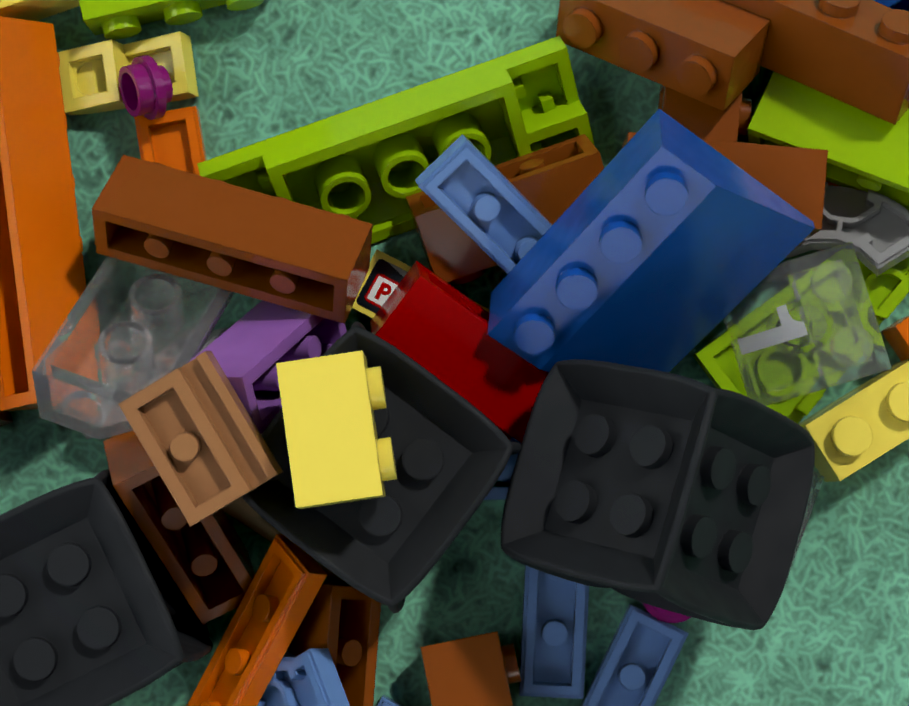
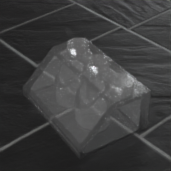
[32,256,235,440]

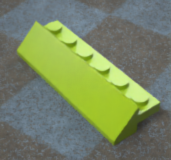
[197,36,595,244]

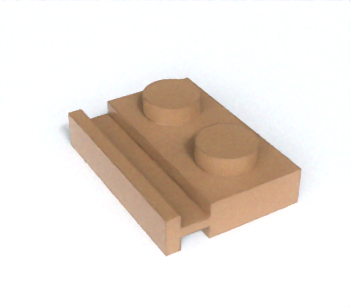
[118,351,283,527]

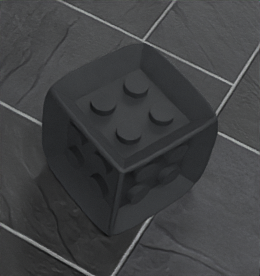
[242,322,522,613]
[501,359,815,630]
[0,469,213,706]

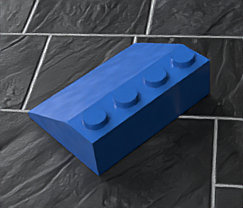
[487,108,815,373]

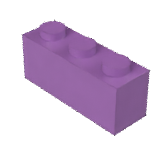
[189,300,347,434]

